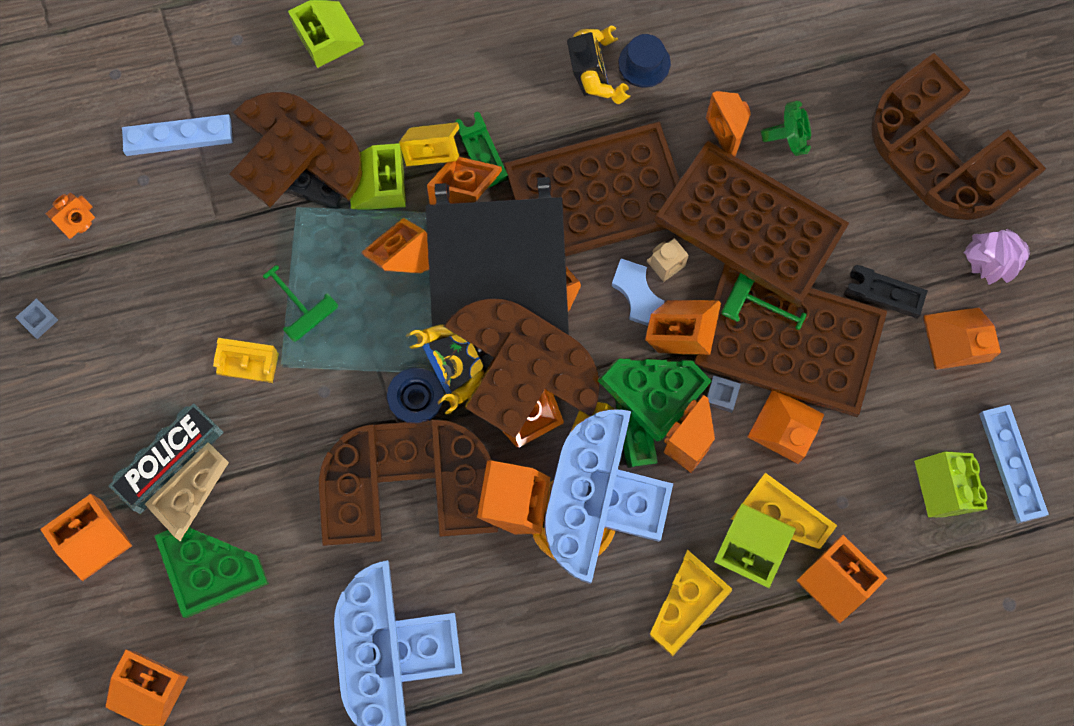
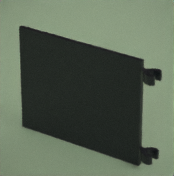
[426,177,569,376]

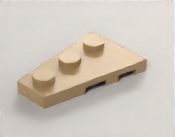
[145,442,229,541]

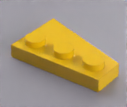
[730,473,837,549]
[650,550,732,656]

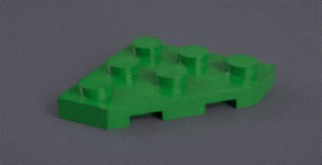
[597,359,712,442]
[155,527,269,619]

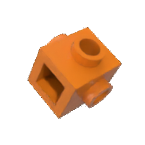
[45,192,95,239]

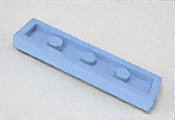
[122,114,233,156]
[979,405,1049,524]

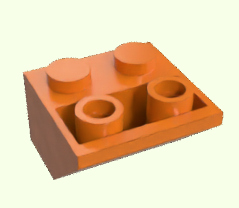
[645,300,721,355]
[664,395,715,473]
[477,461,551,535]
[40,494,132,581]
[796,535,887,624]
[106,650,188,726]

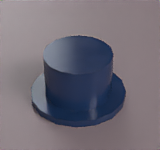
[618,34,671,88]
[387,368,444,424]

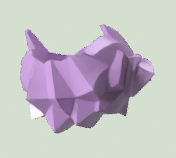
[963,229,1030,285]

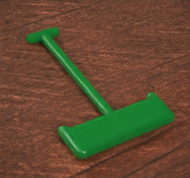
[263,265,338,342]
[721,273,807,330]

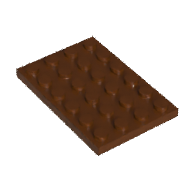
[504,121,680,256]
[654,141,849,307]
[694,264,887,417]

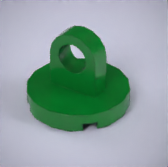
[760,101,811,156]

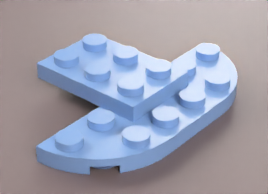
[545,410,673,584]
[334,560,463,726]

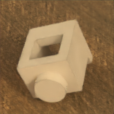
[647,238,688,282]

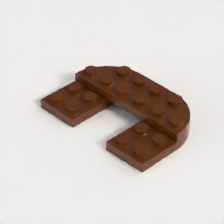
[872,53,1046,220]
[319,420,498,546]

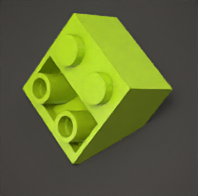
[288,0,364,68]
[351,143,406,211]
[914,452,988,518]
[714,503,796,588]

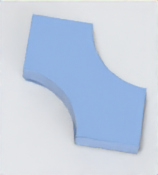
[612,259,665,326]

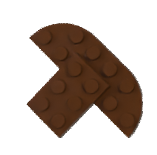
[229,92,362,208]
[443,299,599,438]

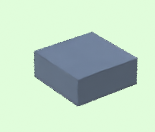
[15,298,58,339]
[707,376,741,413]

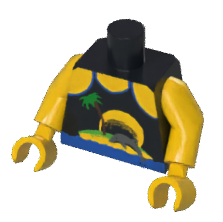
[567,26,631,104]
[406,325,488,414]

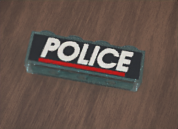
[108,403,224,514]

